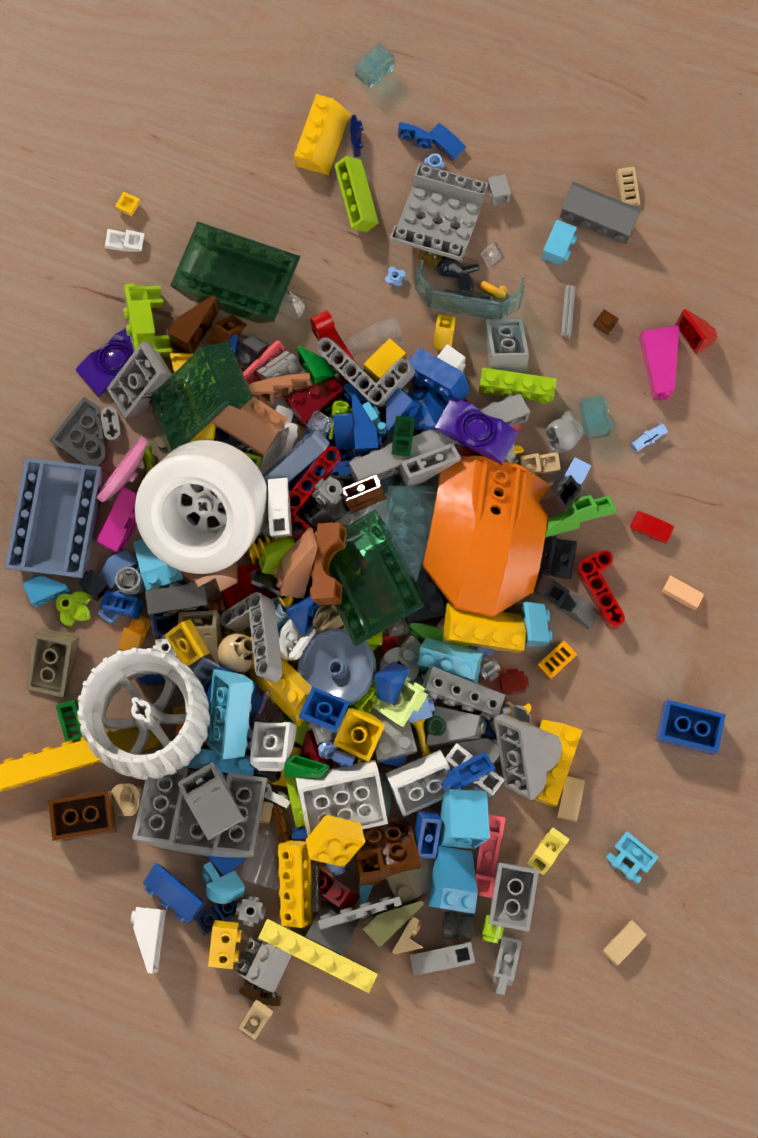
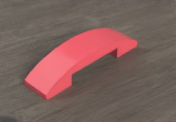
[475,814,506,898]

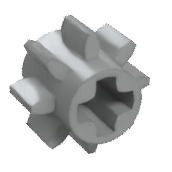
[479,656,501,682]

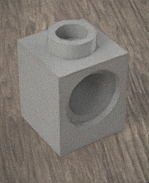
[487,174,511,206]

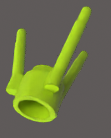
[329,401,352,440]

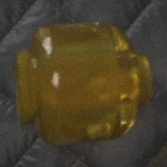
[418,249,443,268]

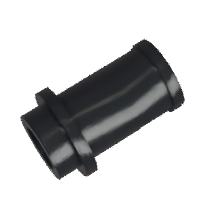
[254,768,281,783]

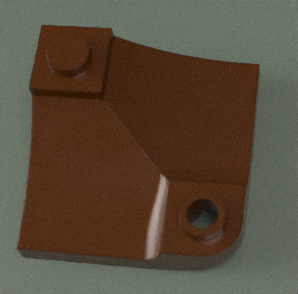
[355,817,421,886]

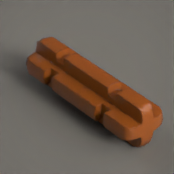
[272,805,290,844]

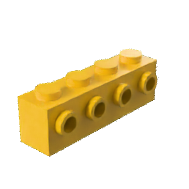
[277,841,313,928]

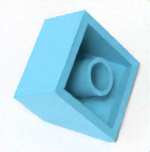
[520,602,552,648]

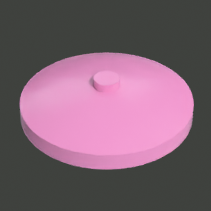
[96,436,148,502]

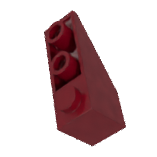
[311,863,360,910]

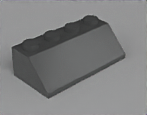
[560,182,641,244]

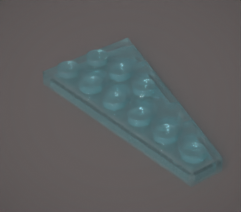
[387,486,438,597]

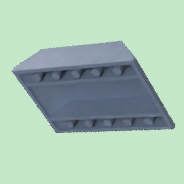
[5,458,102,578]

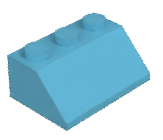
[417,638,483,684]

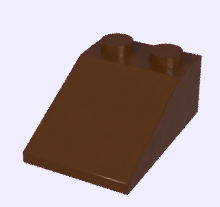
[168,296,219,354]

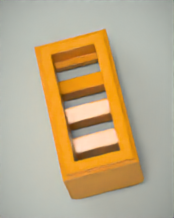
[536,641,577,681]

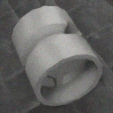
[115,567,145,597]

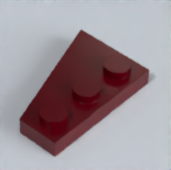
[285,377,344,426]

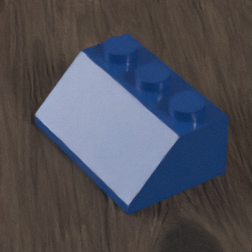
[143,863,207,923]

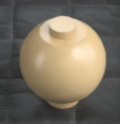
[218,634,253,673]

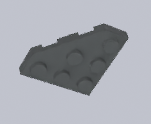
[50,397,107,467]

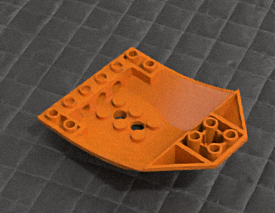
[422,456,551,617]

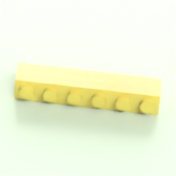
[258,919,378,993]

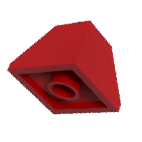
[675,309,718,354]

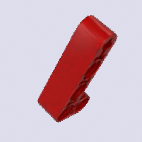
[310,310,356,385]
[577,550,625,630]

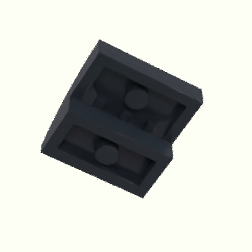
[539,536,577,579]

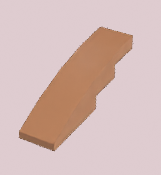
[241,373,310,404]

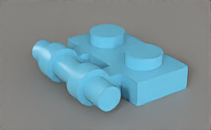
[362,401,389,440]
[606,831,659,884]

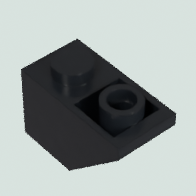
[534,571,570,607]

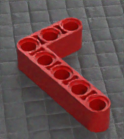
[289,446,341,539]

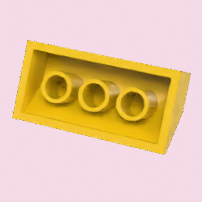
[294,94,350,176]
[443,603,526,653]
[247,654,312,726]
[517,720,582,807]

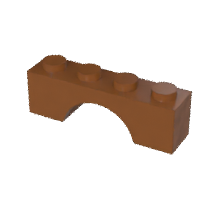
[310,522,347,605]

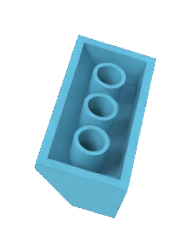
[206,669,254,759]

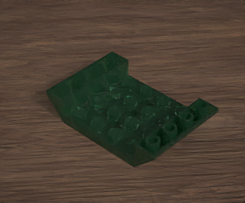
[151,341,253,454]

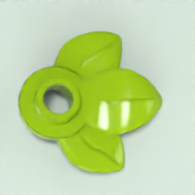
[56,591,92,628]

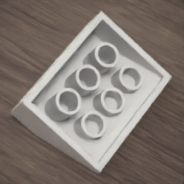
[296,760,388,836]

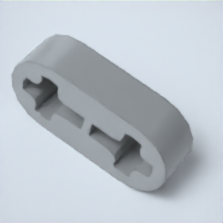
[101,407,122,443]

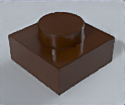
[593,309,619,335]

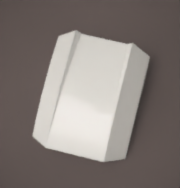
[250,722,297,771]

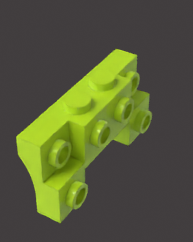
[123,284,172,357]

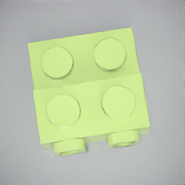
[372,677,428,727]

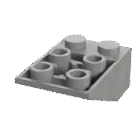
[178,762,244,840]

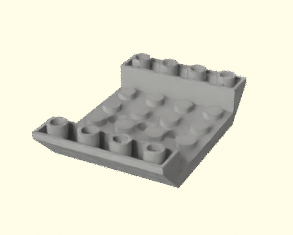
[389,163,488,261]

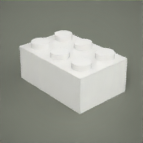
[385,750,455,817]

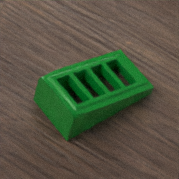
[55,699,83,742]
[284,755,330,778]

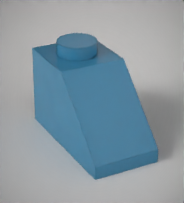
[23,576,71,608]

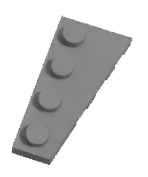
[317,896,402,930]

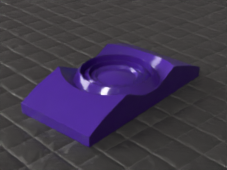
[75,328,134,397]
[434,397,518,465]

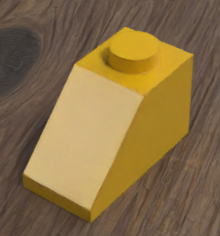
[433,314,456,351]

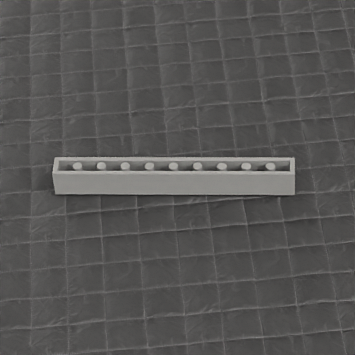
[349,394,530,482]

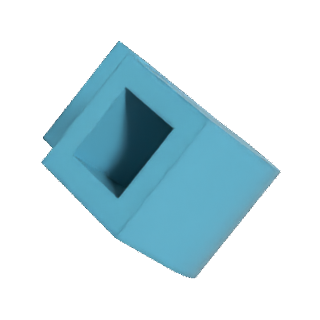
[201,862,245,904]

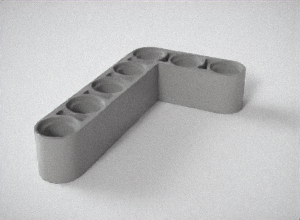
[317,338,415,408]
[220,592,282,682]

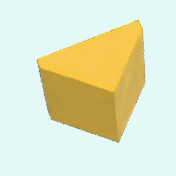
[165,619,210,666]
[333,708,385,762]

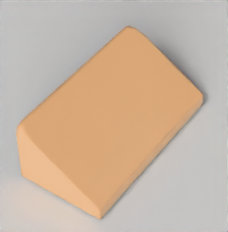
[661,575,704,611]

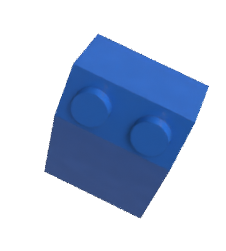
[352,394,382,457]

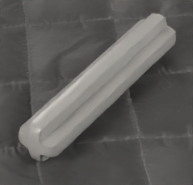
[561,285,576,338]

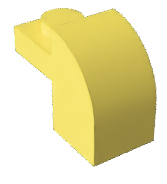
[527,828,569,876]

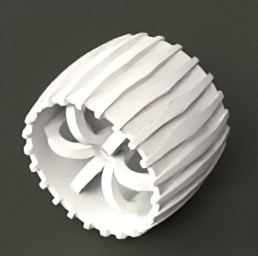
[77,647,210,779]

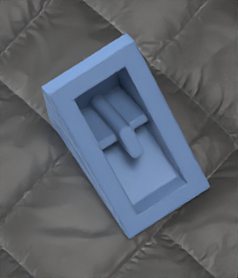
[98,549,138,590]

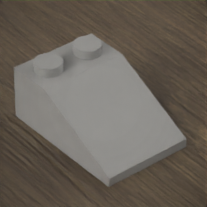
[485,319,529,373]
[369,708,417,763]
[488,863,539,932]

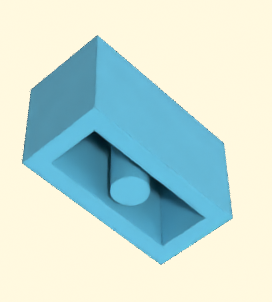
[541,219,578,266]

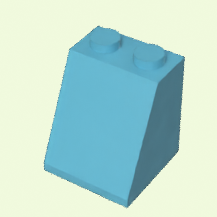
[438,787,490,849]

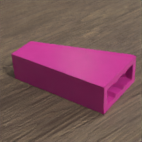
[639,326,679,400]

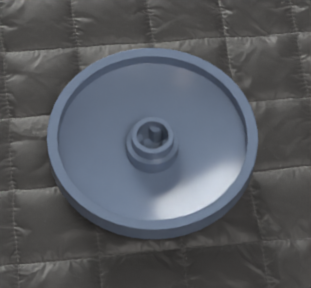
[298,629,376,705]

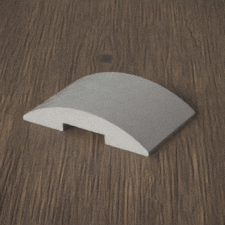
[132,767,267,858]

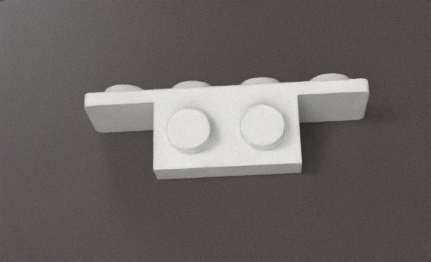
[259,405,298,475]

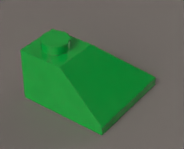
[297,345,337,385]

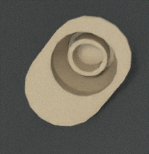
[111,783,143,816]

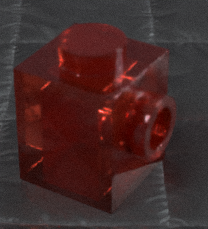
[499,668,529,695]

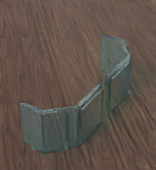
[415,259,525,319]

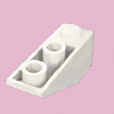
[268,478,293,538]

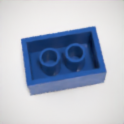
[406,347,470,404]
[655,700,726,755]

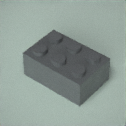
[145,581,209,617]

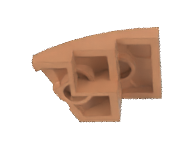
[182,561,239,591]

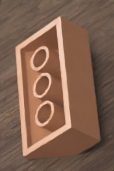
[199,377,288,456]

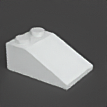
[131,907,166,973]

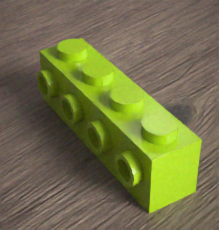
[334,156,379,232]
[478,367,557,404]

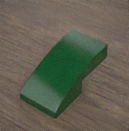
[391,415,415,457]

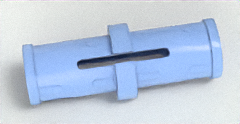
[630,423,668,453]

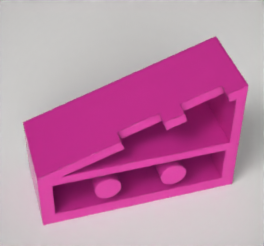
[97,487,137,554]

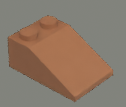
[274,528,318,599]

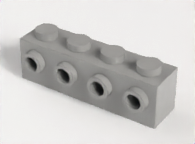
[422,667,505,720]

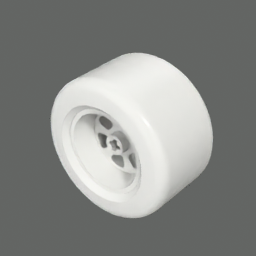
[135,440,268,574]

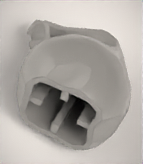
[545,411,584,453]

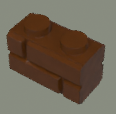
[342,474,387,514]

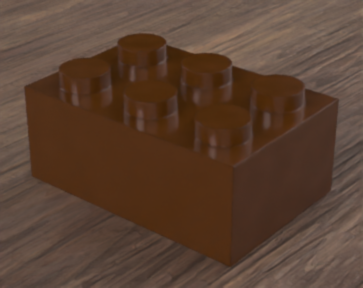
[48,790,117,842]

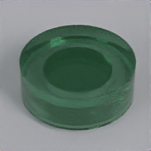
[426,716,447,736]

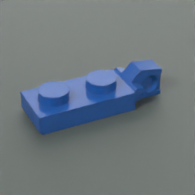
[441,752,496,791]

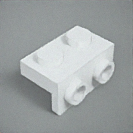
[278,618,317,661]

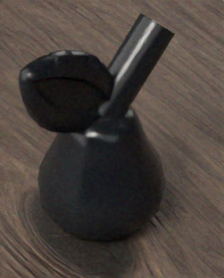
[437,256,480,292]

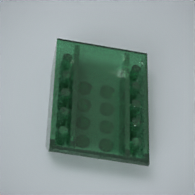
[170,221,301,323]
[329,509,425,647]

